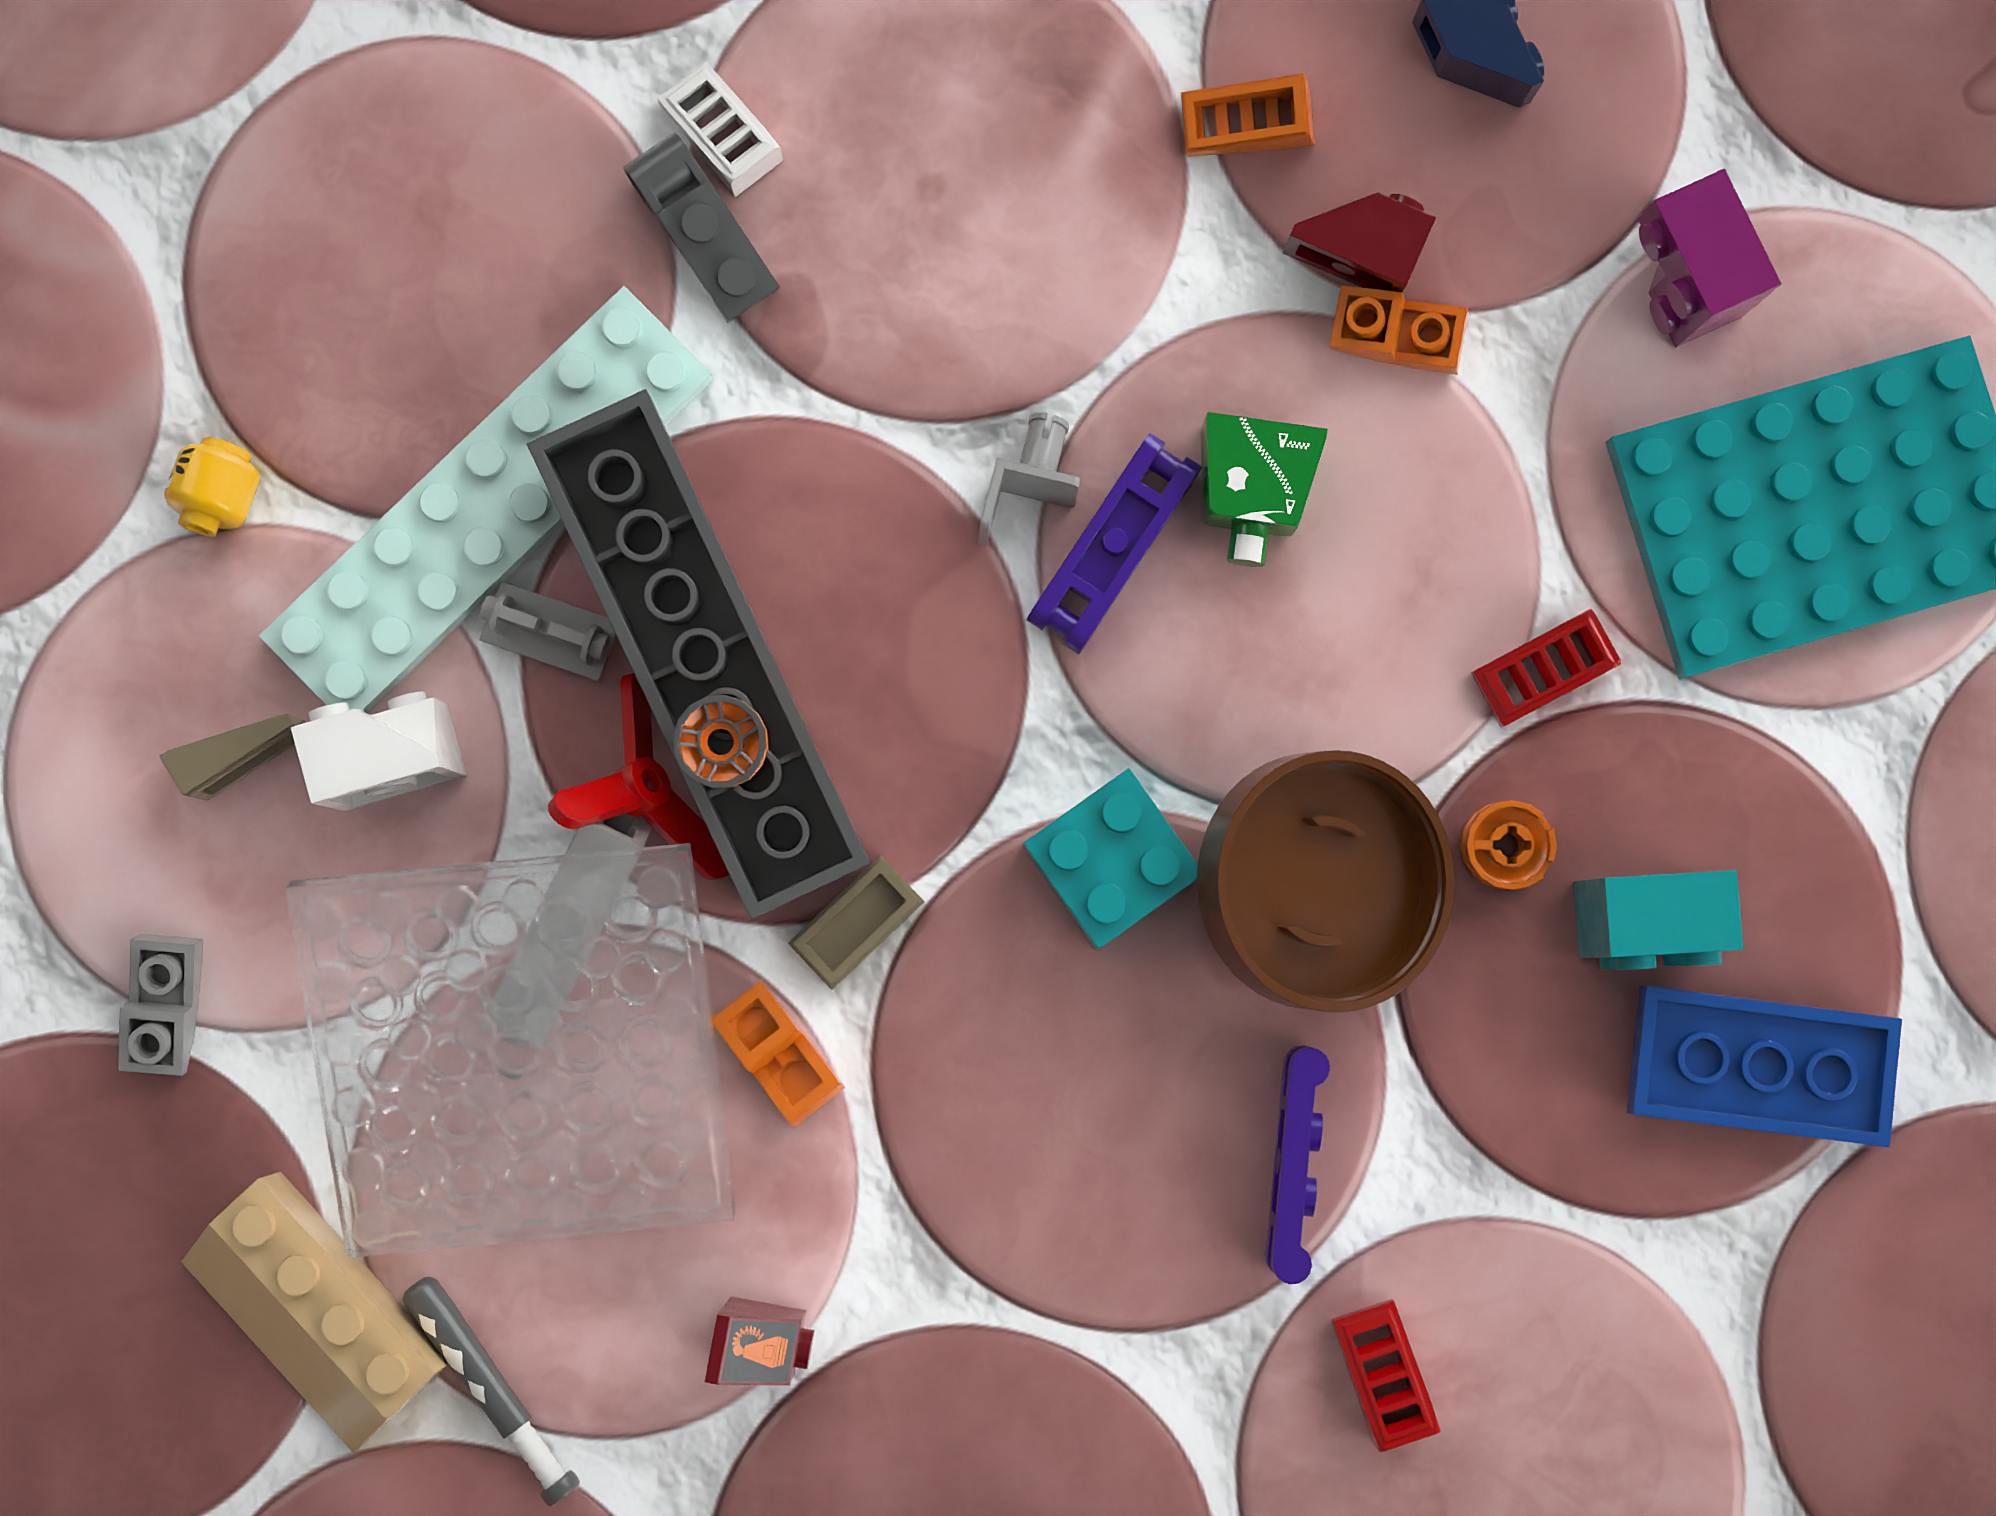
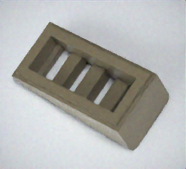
[159,714,306,801]

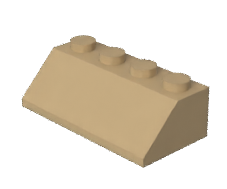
[181,1172,448,1453]

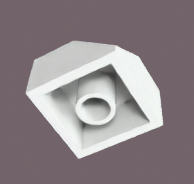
[291,692,467,811]

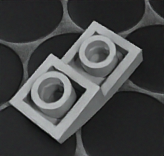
[118,934,203,1076]

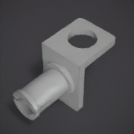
[978,412,1080,547]

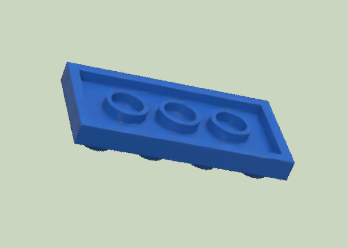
[1626,986,1902,1148]

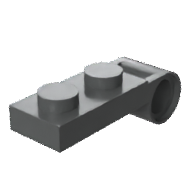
[623,132,780,323]

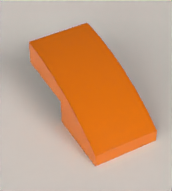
[710,980,846,1127]

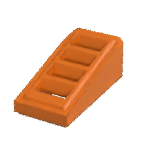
[1181,73,1315,157]

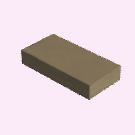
[788,855,925,990]

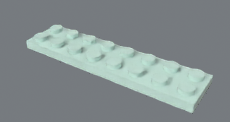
[259,286,714,713]

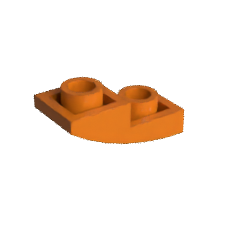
[1330,285,1469,375]

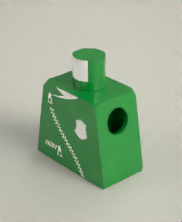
[1201,412,1328,567]

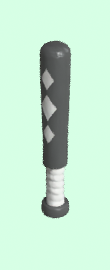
[403,1277,580,1506]

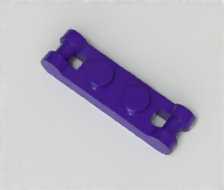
[1026,433,1203,654]
[1265,1046,1330,1284]

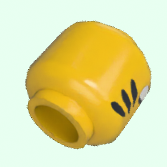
[164,437,260,537]

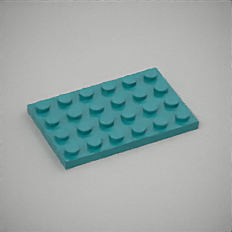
[1605,335,1996,680]

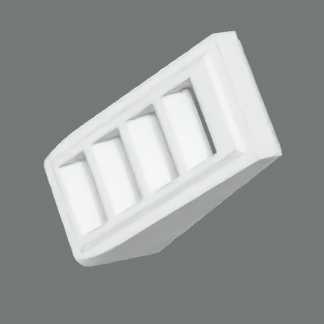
[658,61,784,197]

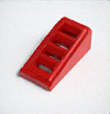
[1471,609,1621,728]
[1331,1299,1441,1452]

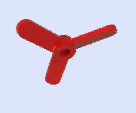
[548,672,729,880]

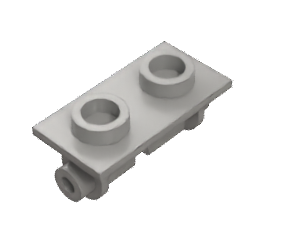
[479,581,616,682]

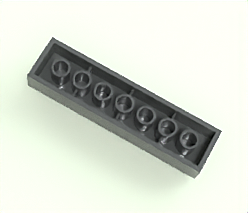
[526,389,870,920]

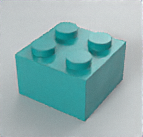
[1022,768,1198,950]
[1573,870,1744,970]

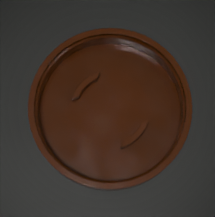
[1197,750,1455,1012]

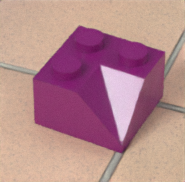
[1638,168,1782,348]

